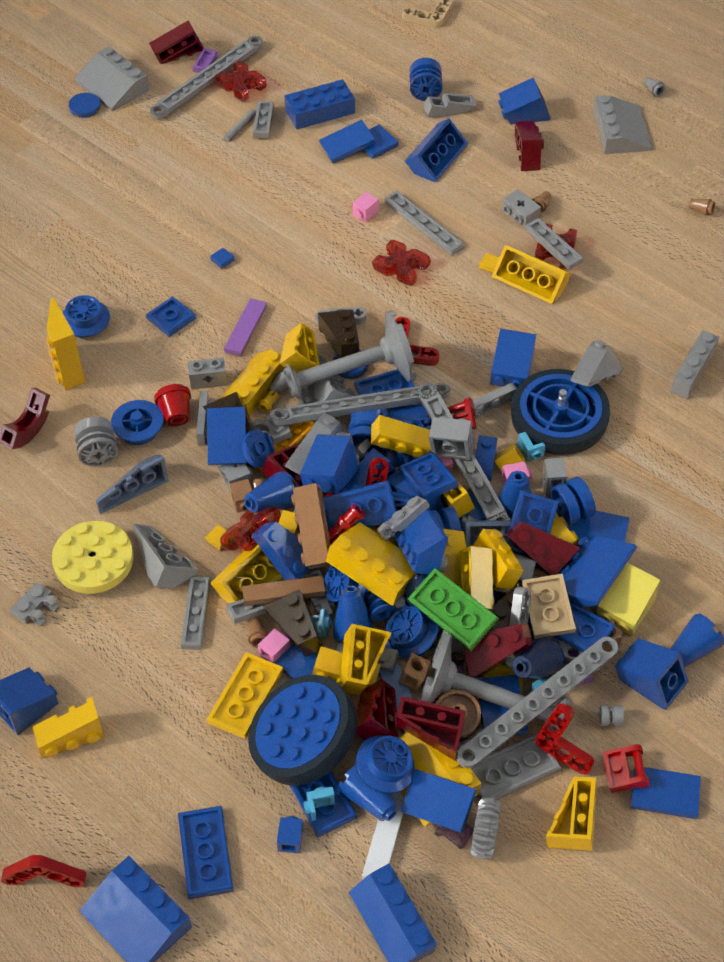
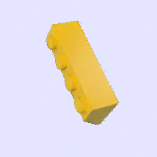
[491,245,572,304]
[220,349,284,416]
[210,541,282,603]

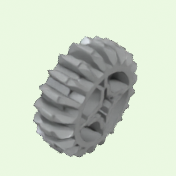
[471,797,502,860]

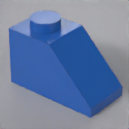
[475,435,498,481]

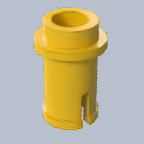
[258,390,279,413]

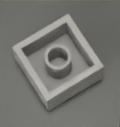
[429,417,474,460]

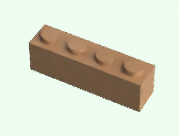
[291,483,331,569]

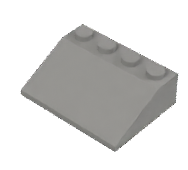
[75,46,149,111]
[593,96,653,154]

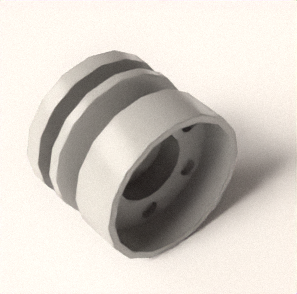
[73,416,118,466]

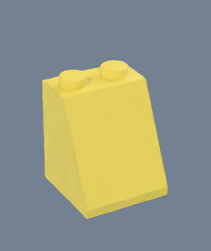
[596,562,660,636]

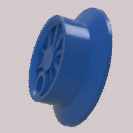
[62,295,110,338]
[111,400,164,445]
[324,565,367,607]
[386,605,439,659]
[356,736,415,793]

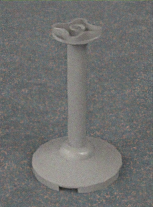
[283,310,416,399]
[419,632,571,730]

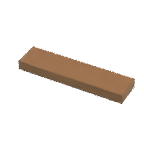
[242,576,325,606]

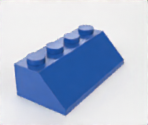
[405,118,468,182]
[393,508,448,575]
[349,863,437,962]

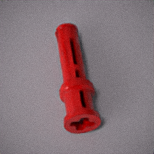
[328,503,365,545]

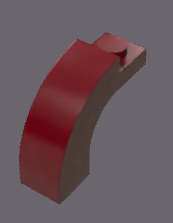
[0,387,50,449]

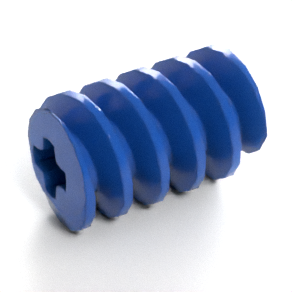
[365,589,395,622]

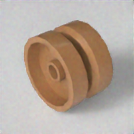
[436,690,481,742]

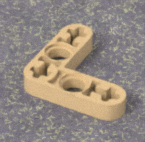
[402,0,453,28]

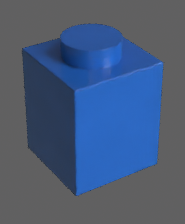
[277,816,303,854]

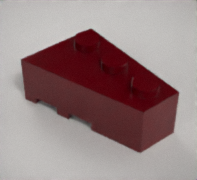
[149,20,204,64]
[515,121,544,171]
[262,444,303,487]
[505,521,580,576]
[463,623,533,679]
[356,679,399,740]
[396,696,466,761]

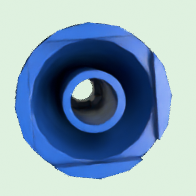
[244,471,298,512]
[498,471,532,519]
[333,586,373,644]
[670,613,724,667]
[338,765,397,821]

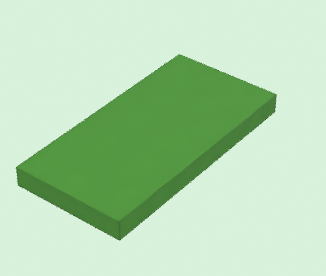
[408,568,499,651]

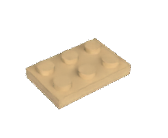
[522,574,576,639]

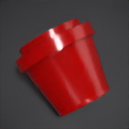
[154,384,191,427]

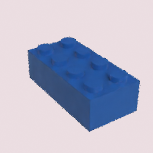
[284,79,355,130]

